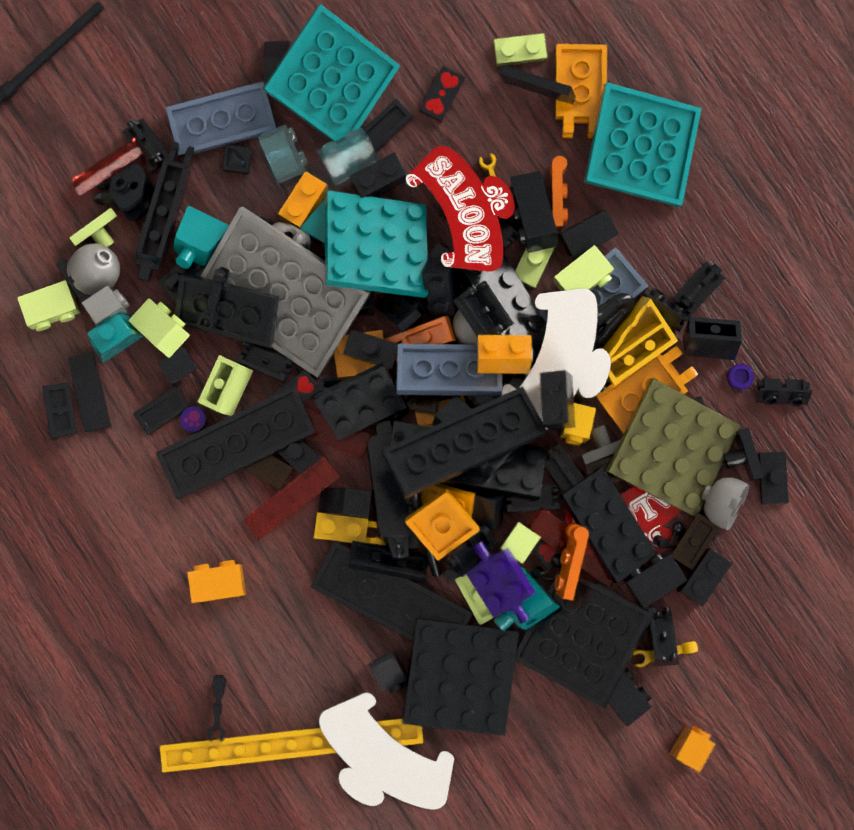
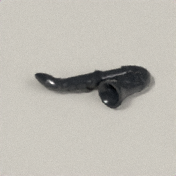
[593,293,634,351]

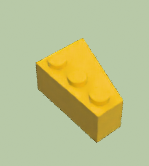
[602,296,678,386]

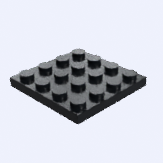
[515,567,654,709]
[401,618,519,736]

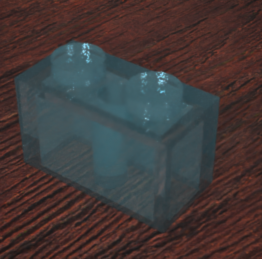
[257,124,308,184]
[317,128,379,186]

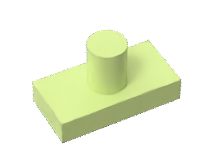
[70,208,117,247]
[515,247,555,289]

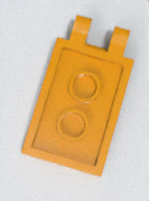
[555,44,607,139]
[595,346,698,434]

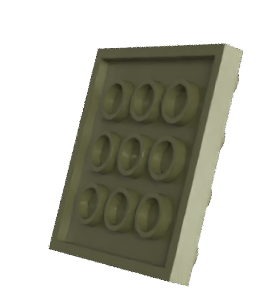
[606,379,740,517]

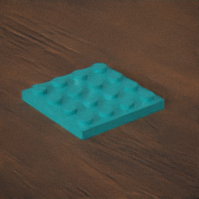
[262,4,400,149]
[584,82,702,207]
[325,190,429,298]

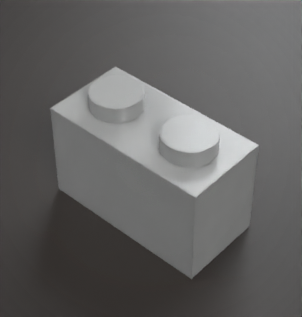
[82,285,131,326]

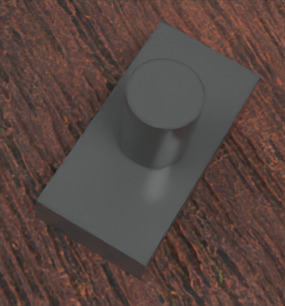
[579,425,621,465]

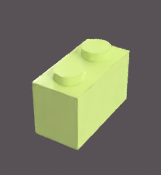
[553,245,614,291]
[17,280,81,331]
[128,298,190,358]
[198,355,253,416]
[499,522,540,564]

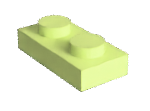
[494,33,547,67]
[455,574,493,625]

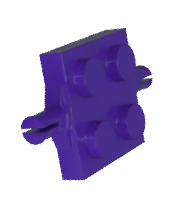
[467,541,536,624]

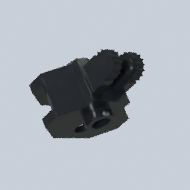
[94,163,155,221]

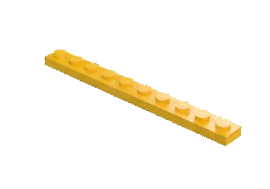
[160,718,424,772]

